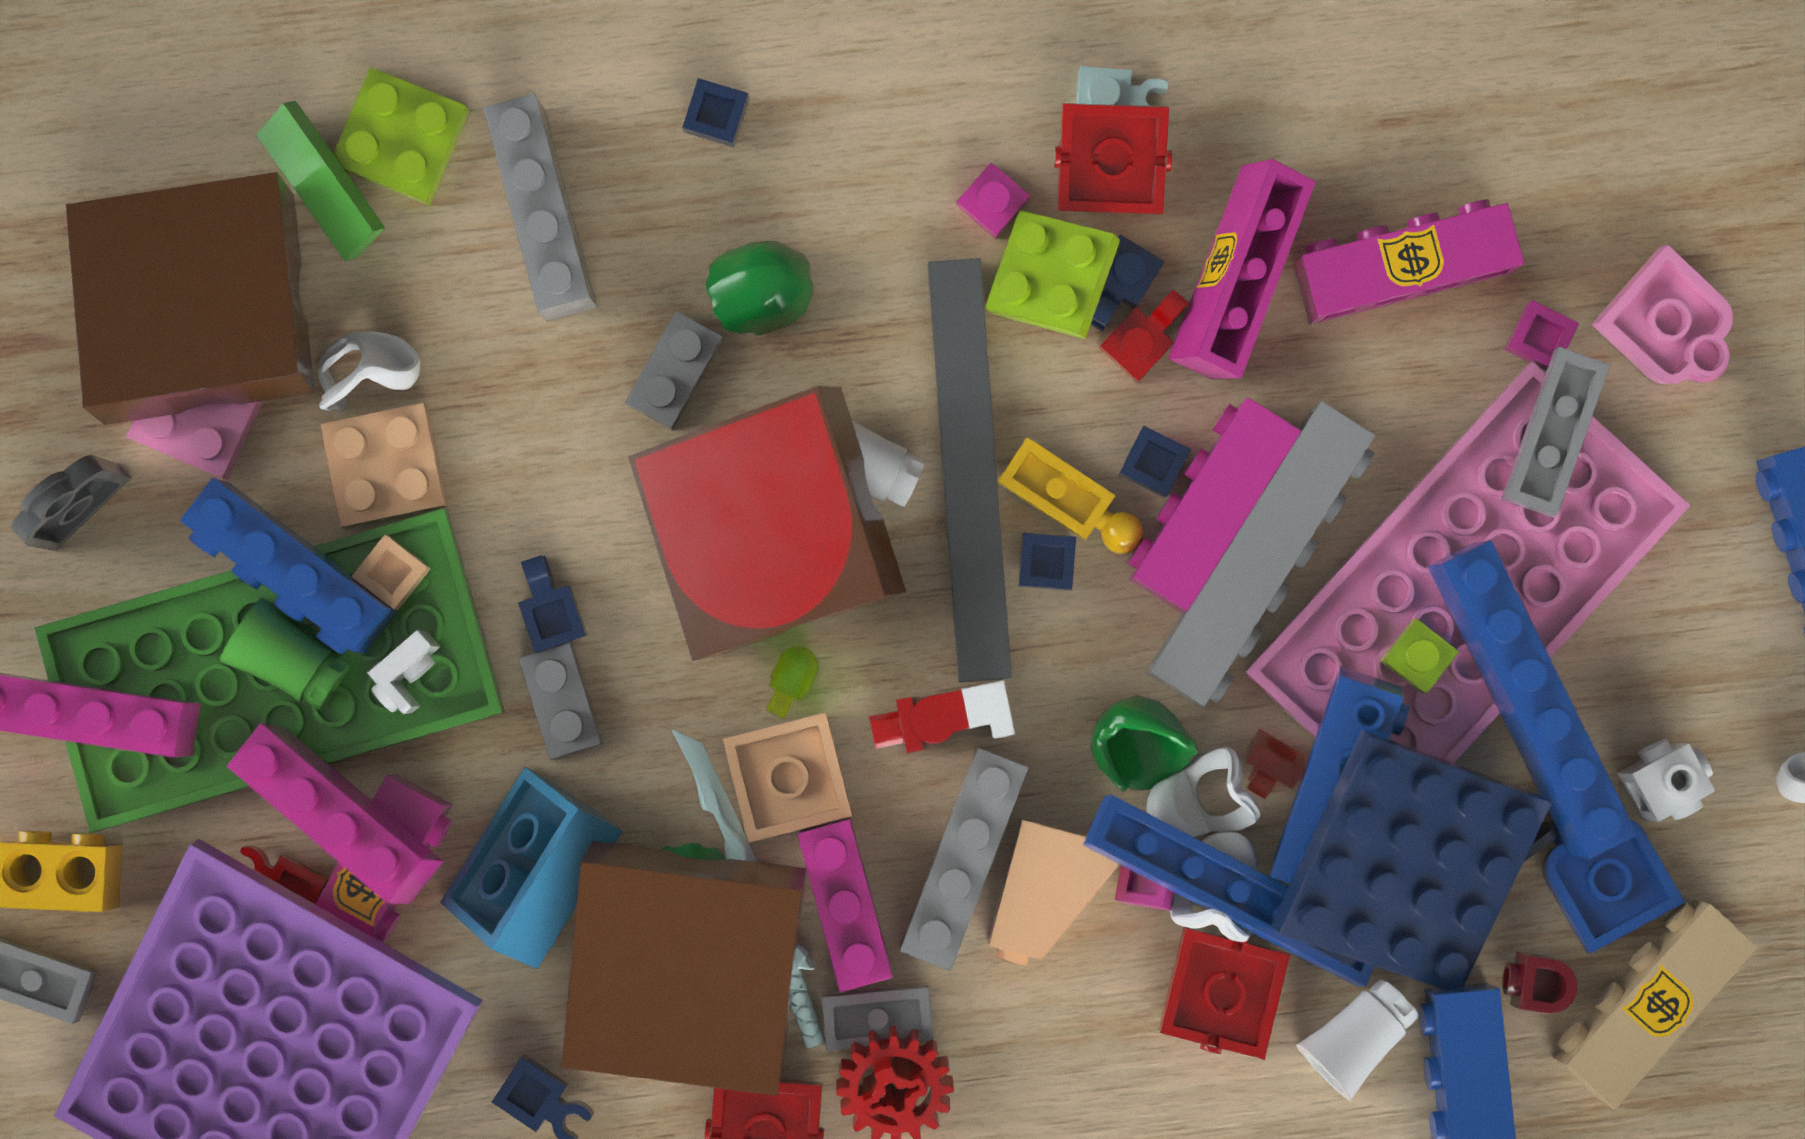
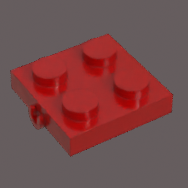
[1054,103,1172,214]
[1158,927,1290,1060]
[704,1079,825,1139]

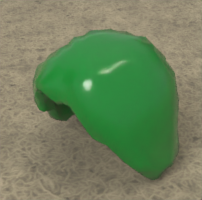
[706,241,813,336]
[1090,695,1198,792]

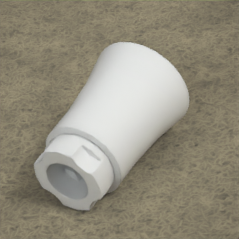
[851,419,925,507]
[1296,979,1419,1101]

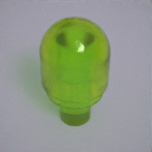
[765,646,819,719]

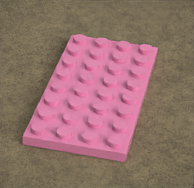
[1243,361,1691,763]

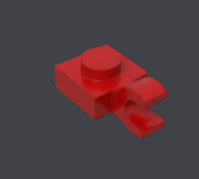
[1099,289,1189,383]

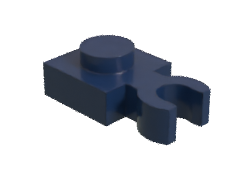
[492,1054,594,1139]

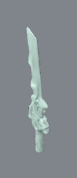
[672,729,826,1048]

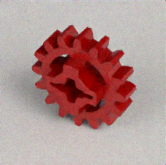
[836,1026,954,1139]

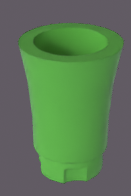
[220,598,349,709]

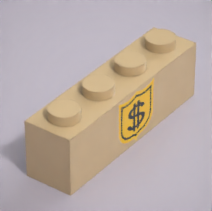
[1553,899,1759,1109]

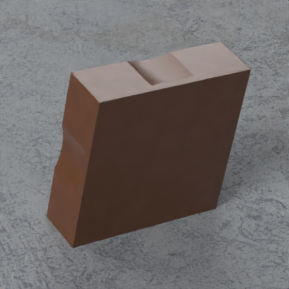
[66,172,315,425]
[561,841,807,1096]

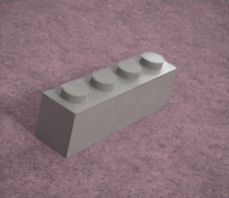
[483,93,597,321]
[900,747,1028,971]

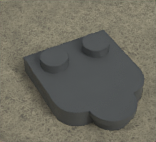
[11,455,132,551]

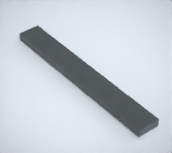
[928,258,1012,682]

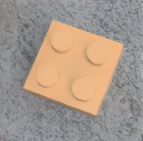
[320,402,448,529]
[722,712,853,843]

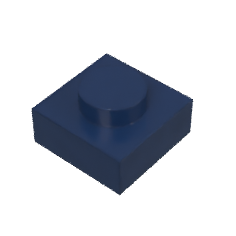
[682,78,750,147]
[1118,426,1191,498]
[1018,533,1076,591]

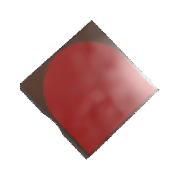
[628,386,907,661]

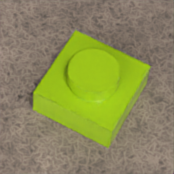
[1380,618,1459,694]

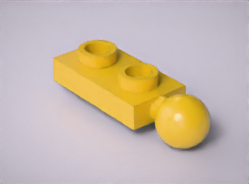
[997,437,1144,554]

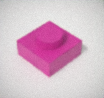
[956,162,1031,239]
[1504,300,1580,371]
[1114,865,1175,911]

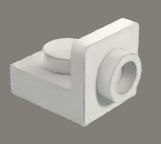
[368,630,440,714]

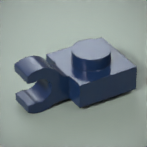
[1091,234,1165,332]
[518,555,588,653]

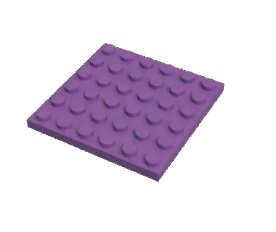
[54,839,483,1139]

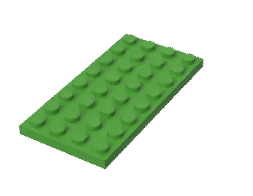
[34,508,505,833]

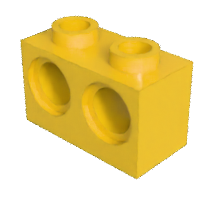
[0,830,123,912]

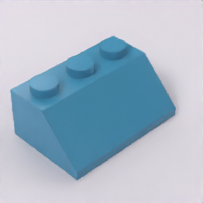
[440,767,623,969]

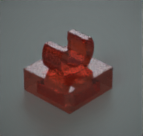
[1246,728,1305,799]

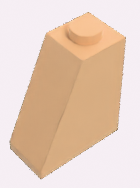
[988,818,1120,965]

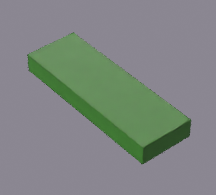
[256,101,385,262]

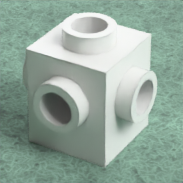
[1617,739,1715,822]

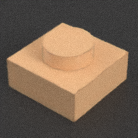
[352,534,431,610]

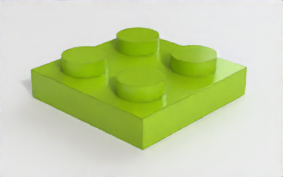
[333,67,470,206]
[985,210,1120,339]

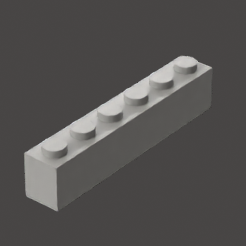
[1145,401,1376,707]

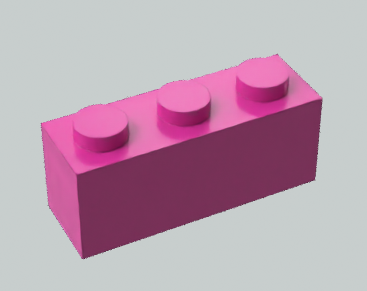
[797,817,893,992]

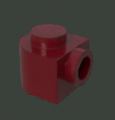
[1502,951,1578,1014]

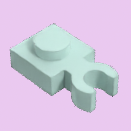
[1076,66,1168,106]

